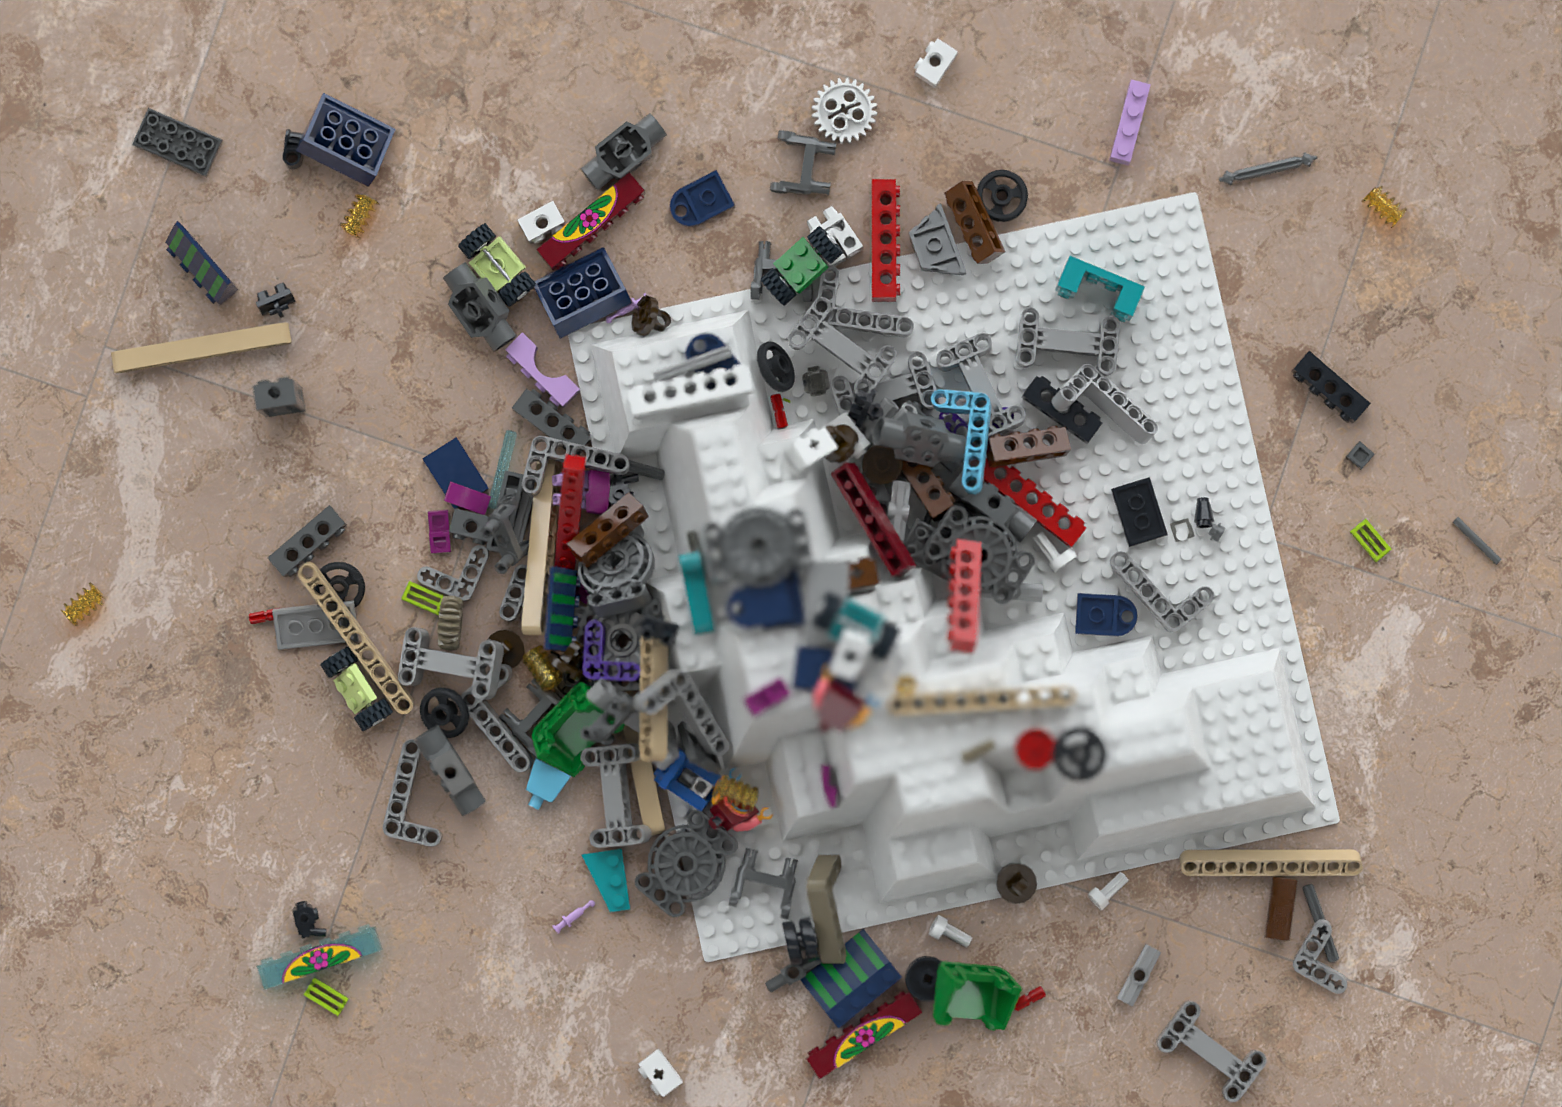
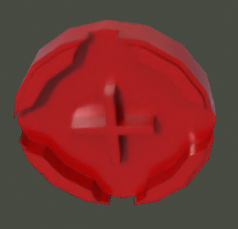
[1015,728,1055,770]

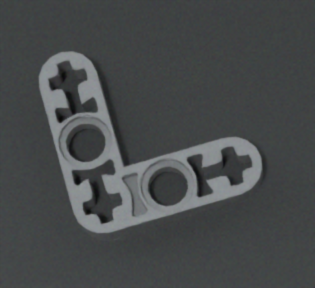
[417,545,489,601]
[1293,919,1347,994]

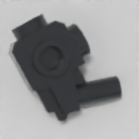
[608,474,639,507]
[292,901,326,939]

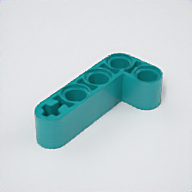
[679,551,715,635]

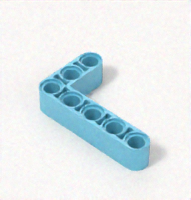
[931,389,992,495]

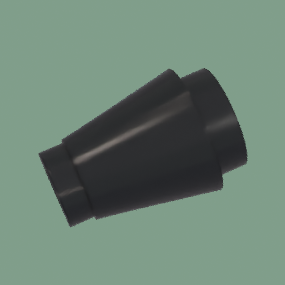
[1194,497,1214,528]

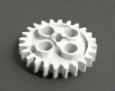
[812,78,877,144]

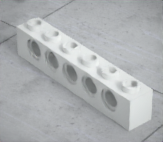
[627,364,755,419]

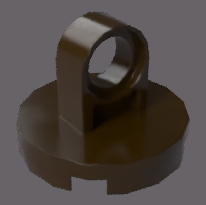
[632,295,671,336]
[824,424,859,464]
[862,445,903,485]
[487,630,525,670]
[546,641,584,681]
[996,863,1037,904]

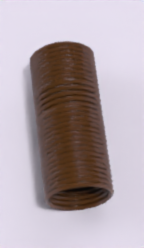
[1264,877,1298,941]

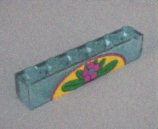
[257,924,383,989]

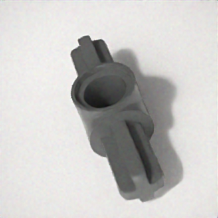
[765,958,821,992]

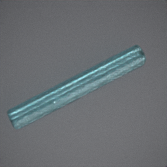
[488,430,517,509]

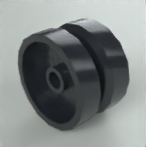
[782,916,819,966]
[905,956,942,1002]

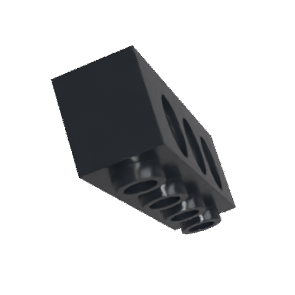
[1291,351,1371,424]
[1021,376,1102,444]

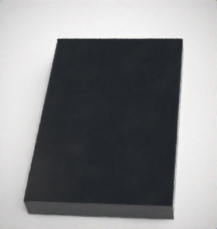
[1111,477,1168,547]

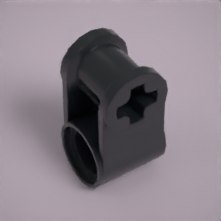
[282,129,304,170]

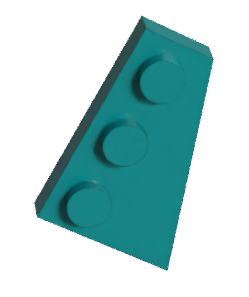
[581,849,630,912]

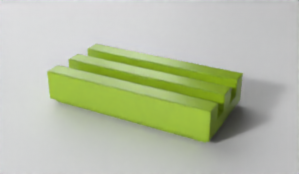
[1350,518,1392,563]
[401,581,444,616]
[303,977,349,1016]

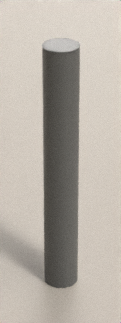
[1452,517,1502,565]

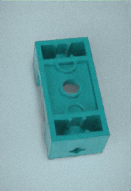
[1055,256,1145,322]

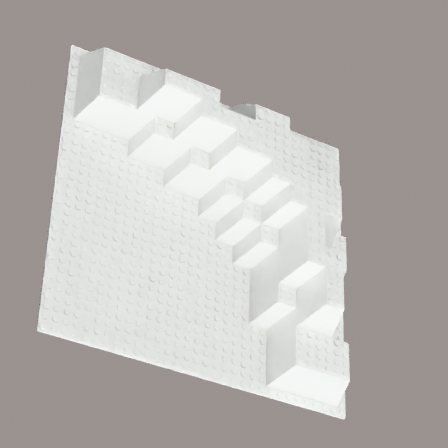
[568,192,1340,962]

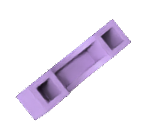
[1109,79,1151,166]
[505,332,581,408]

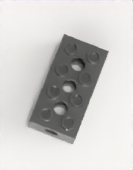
[253,377,306,418]

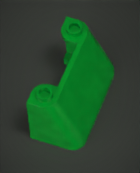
[532,682,626,777]
[932,961,1023,1031]

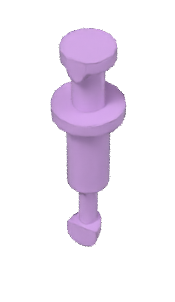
[606,293,646,323]
[552,900,595,934]

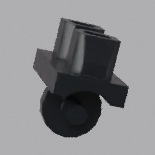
[256,283,296,318]
[848,388,884,428]
[639,614,680,646]

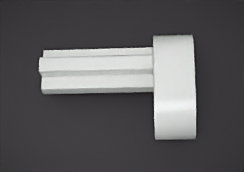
[1033,531,1077,573]
[1088,872,1129,911]
[929,915,972,948]

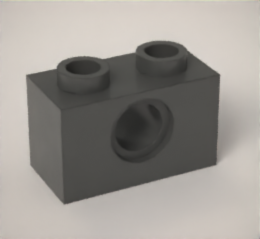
[449,508,489,545]

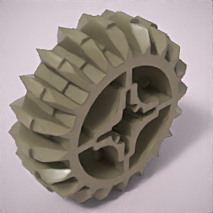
[438,595,463,650]

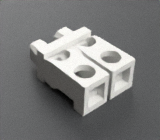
[807,206,863,266]

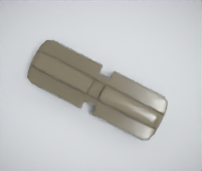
[960,739,996,763]

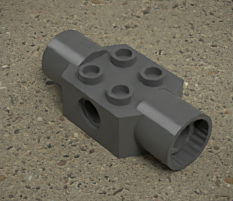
[580,113,667,190]
[443,262,517,352]
[873,412,967,467]
[948,470,1037,543]
[414,725,486,816]

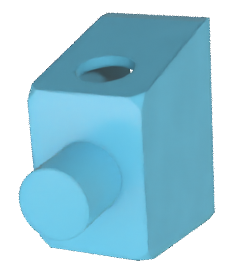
[526,759,571,810]

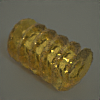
[1361,185,1407,228]
[340,194,380,239]
[61,582,106,626]
[523,645,562,691]
[712,774,759,812]

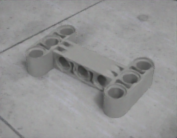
[788,297,897,395]
[1016,307,1120,376]
[936,333,1025,444]
[831,351,939,429]
[499,564,595,646]
[398,627,503,700]
[581,743,651,848]
[1156,1001,1266,1102]

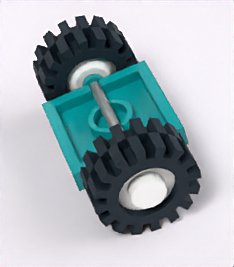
[811,591,902,662]

